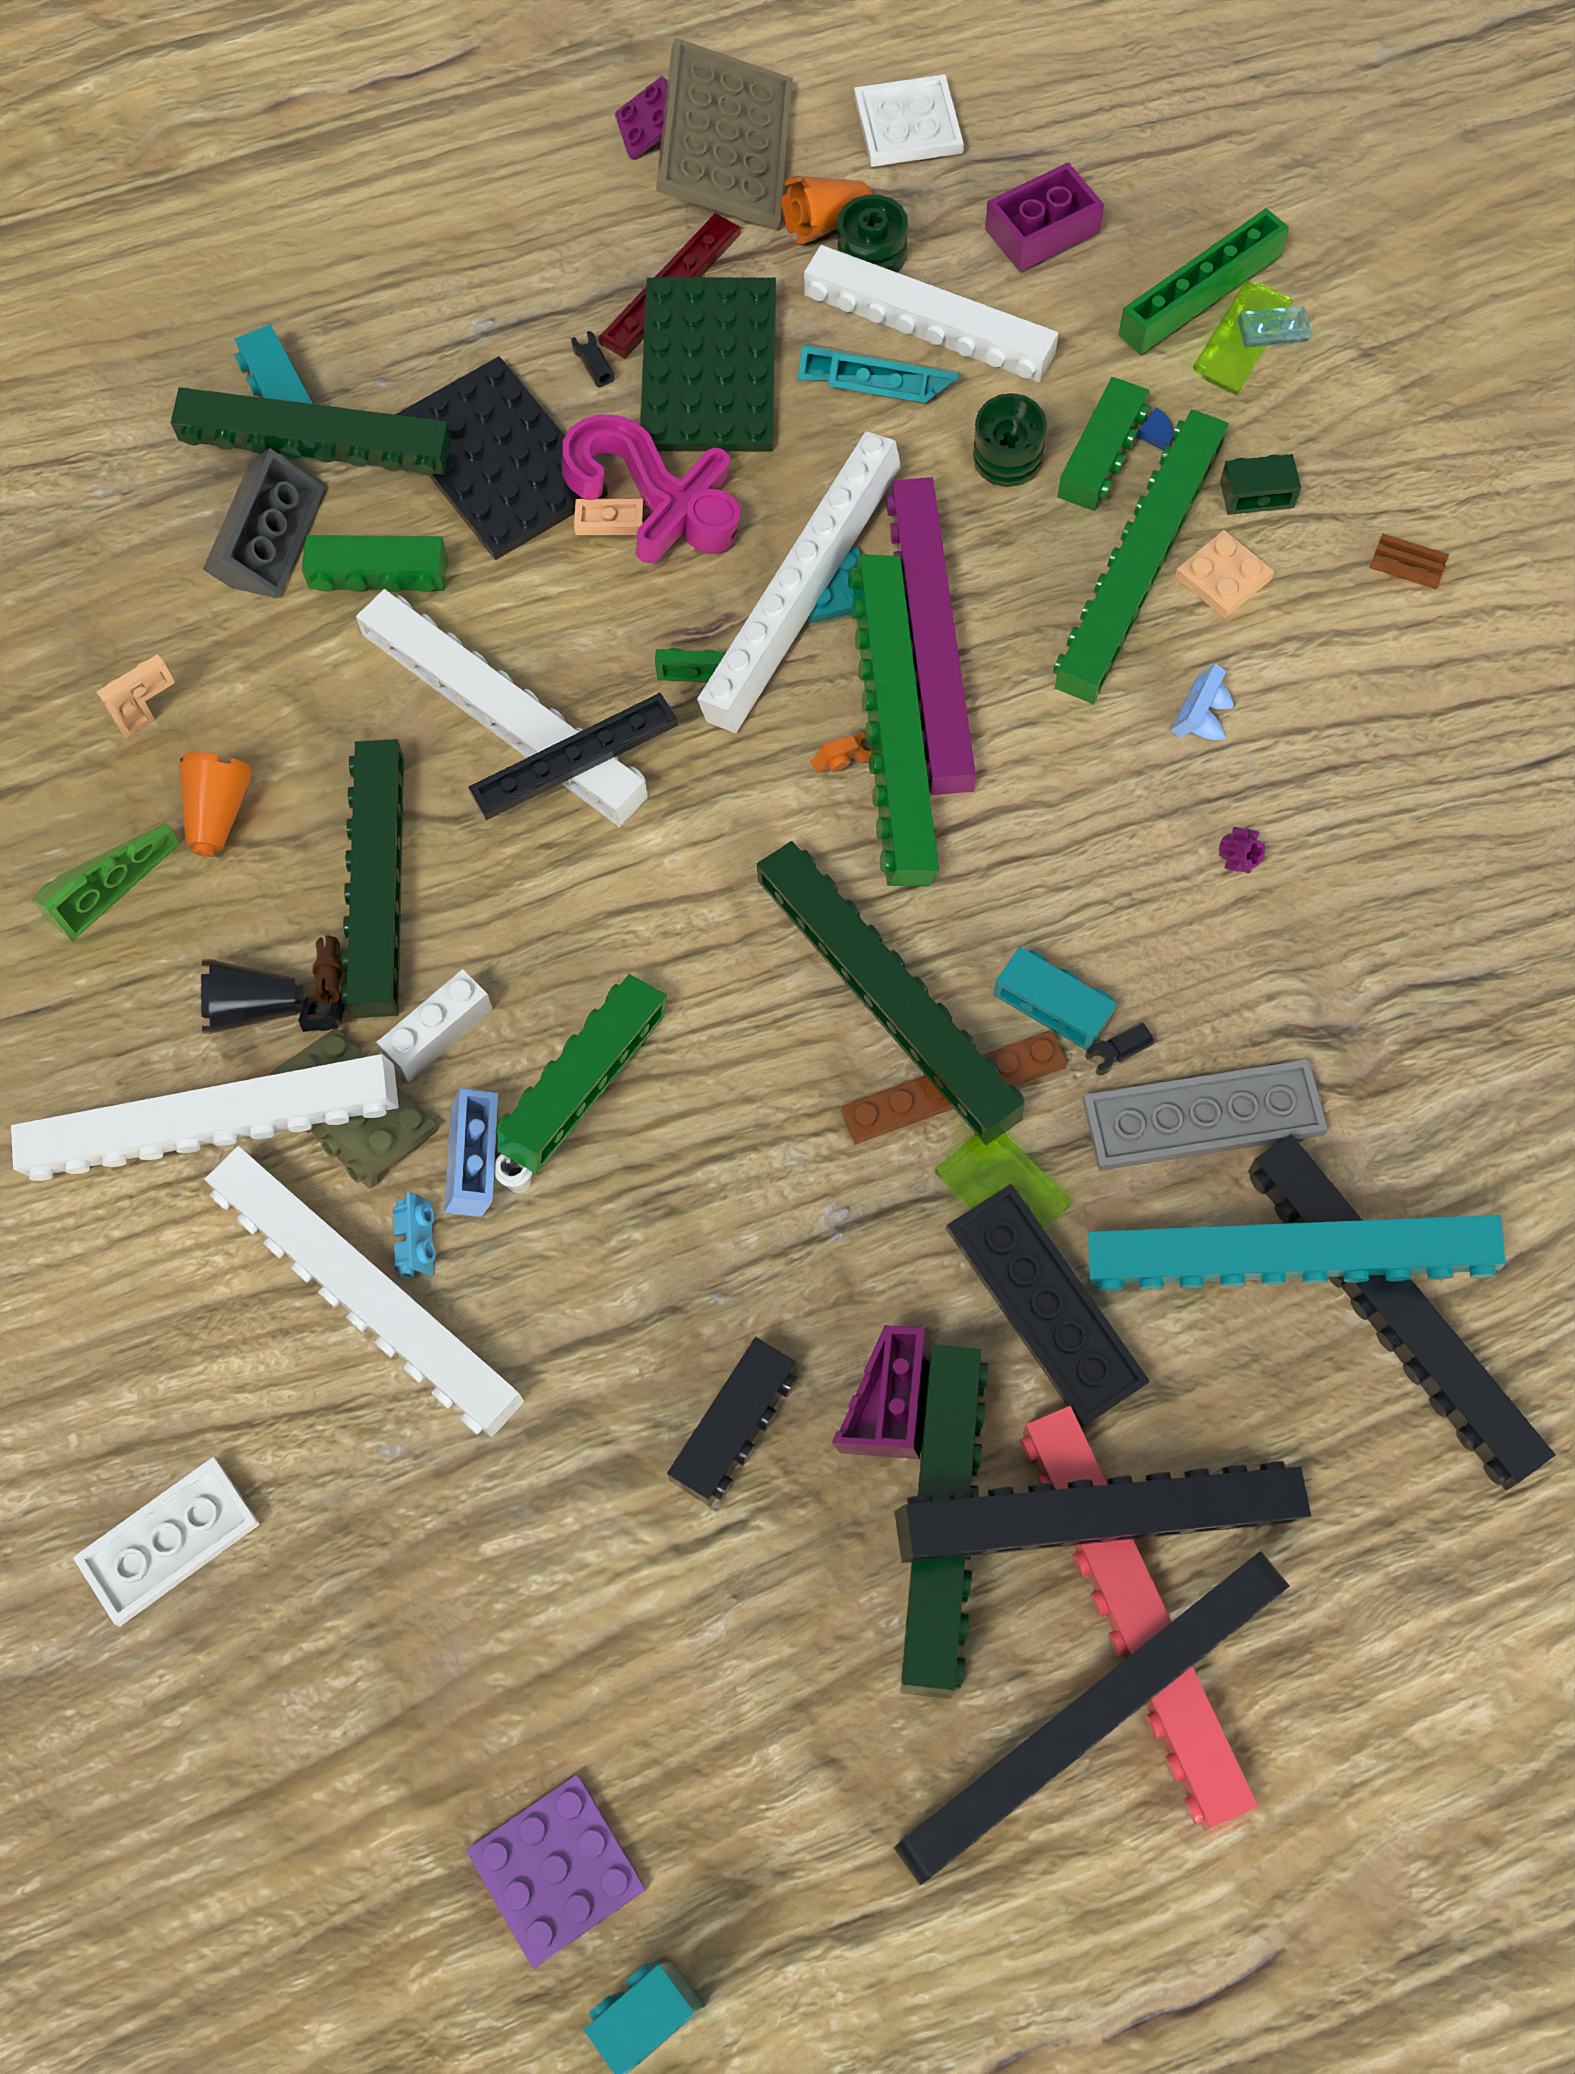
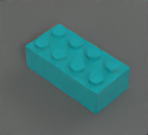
[584,1960,705,2074]

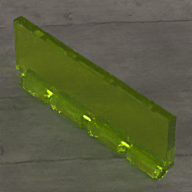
[1193,282,1293,396]

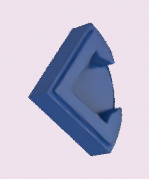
[1138,407,1173,451]

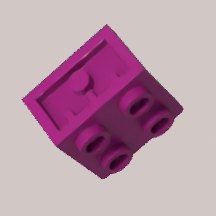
[615,76,668,160]

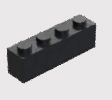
[667,1337,799,1507]

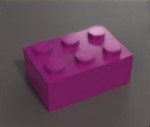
[985,162,1104,272]

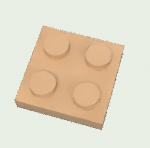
[1175,530,1275,619]

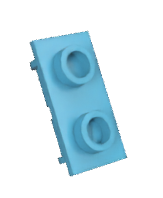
[393,1192,436,1278]

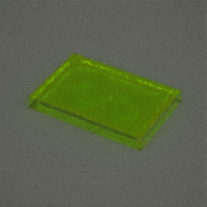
[935,1133,1072,1229]

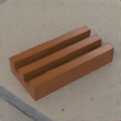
[1370,533,1449,589]

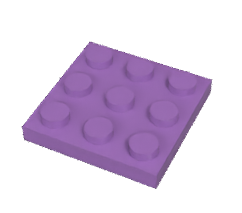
[466,1774,646,1969]

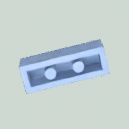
[444,1088,498,1217]

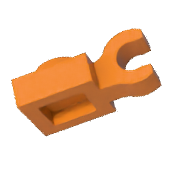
[810,733,872,774]

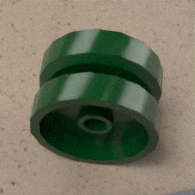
[838,195,908,273]

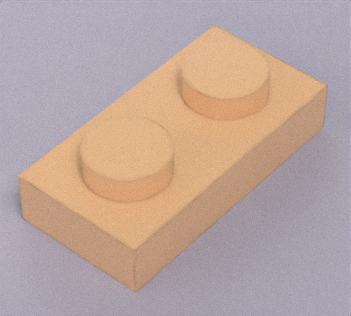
[574,499,644,535]

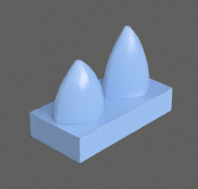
[1170,663,1234,740]

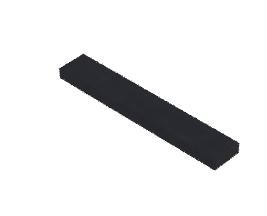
[468,692,678,821]

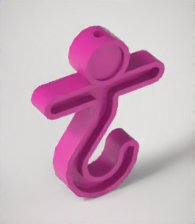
[562,414,741,563]

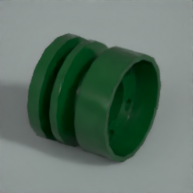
[973,393,1047,487]

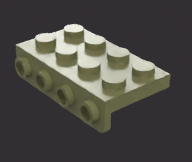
[271,1028,437,1189]

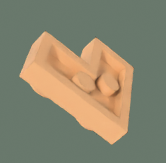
[96,654,175,738]

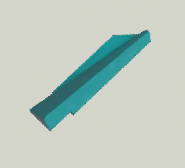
[797,343,960,403]

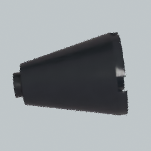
[201,959,303,1034]

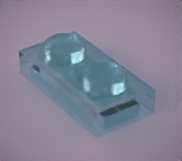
[1237,306,1312,348]

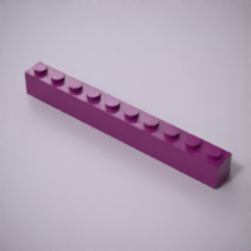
[886,477,976,795]

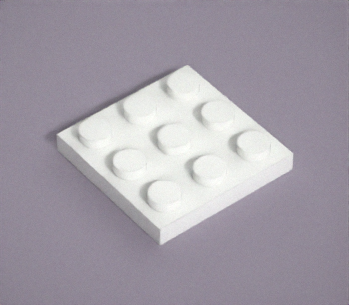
[854,74,964,167]

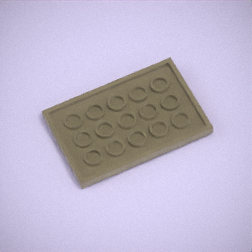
[656,38,792,230]

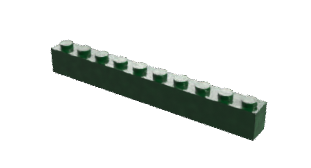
[756,841,1024,1146]

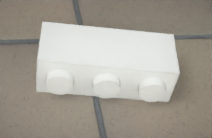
[376,969,493,1083]

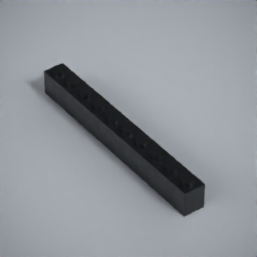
[1248,1134,1556,1491]
[894,1461,1311,1563]

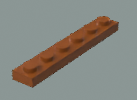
[841,1030,1067,1145]

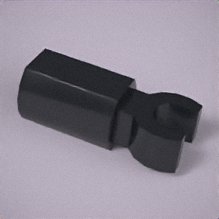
[571,331,615,388]
[1085,1022,1154,1076]

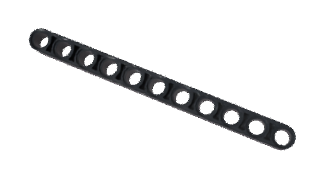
[894,1551,1290,1886]

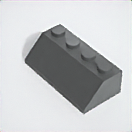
[203,448,326,598]

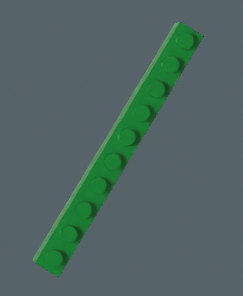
[1053,409,1229,704]
[848,554,939,887]

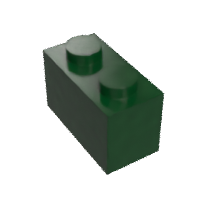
[1220,454,1301,515]

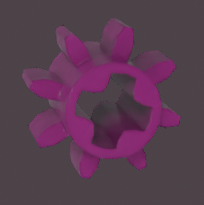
[1219,827,1265,873]

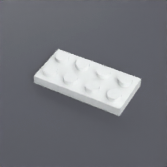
[73,1457,260,1627]

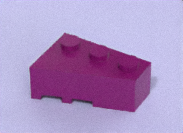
[832,1325,931,1459]

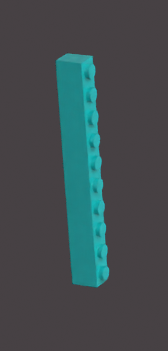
[1088,1215,1506,1292]

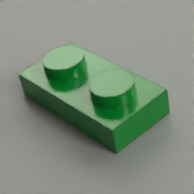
[655,648,726,683]

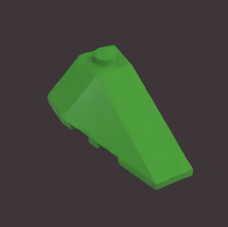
[32,823,180,942]

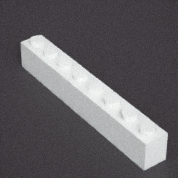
[804,245,1059,383]

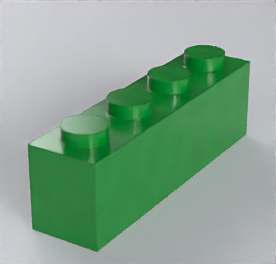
[1057,377,1151,511]
[301,535,448,592]

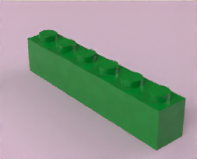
[1118,208,1289,355]
[496,974,667,1174]

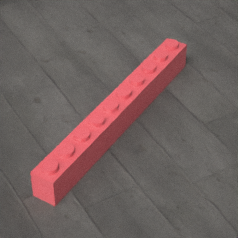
[1020,1406,1258,1830]

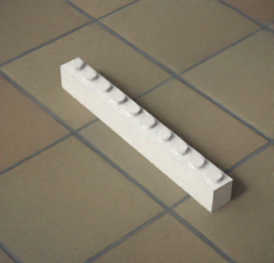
[697,431,901,733]
[356,589,648,827]
[11,1054,399,1181]
[205,1146,524,1438]

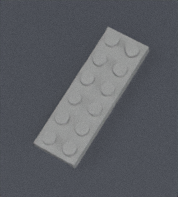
[1082,1059,1328,1171]

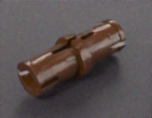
[312,935,343,1005]

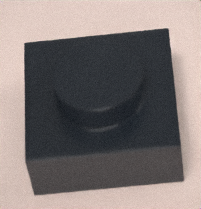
[298,993,346,1032]

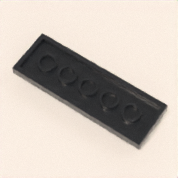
[945,1183,1150,1428]

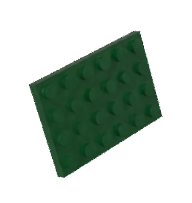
[640,277,776,452]

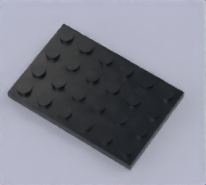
[395,356,608,560]

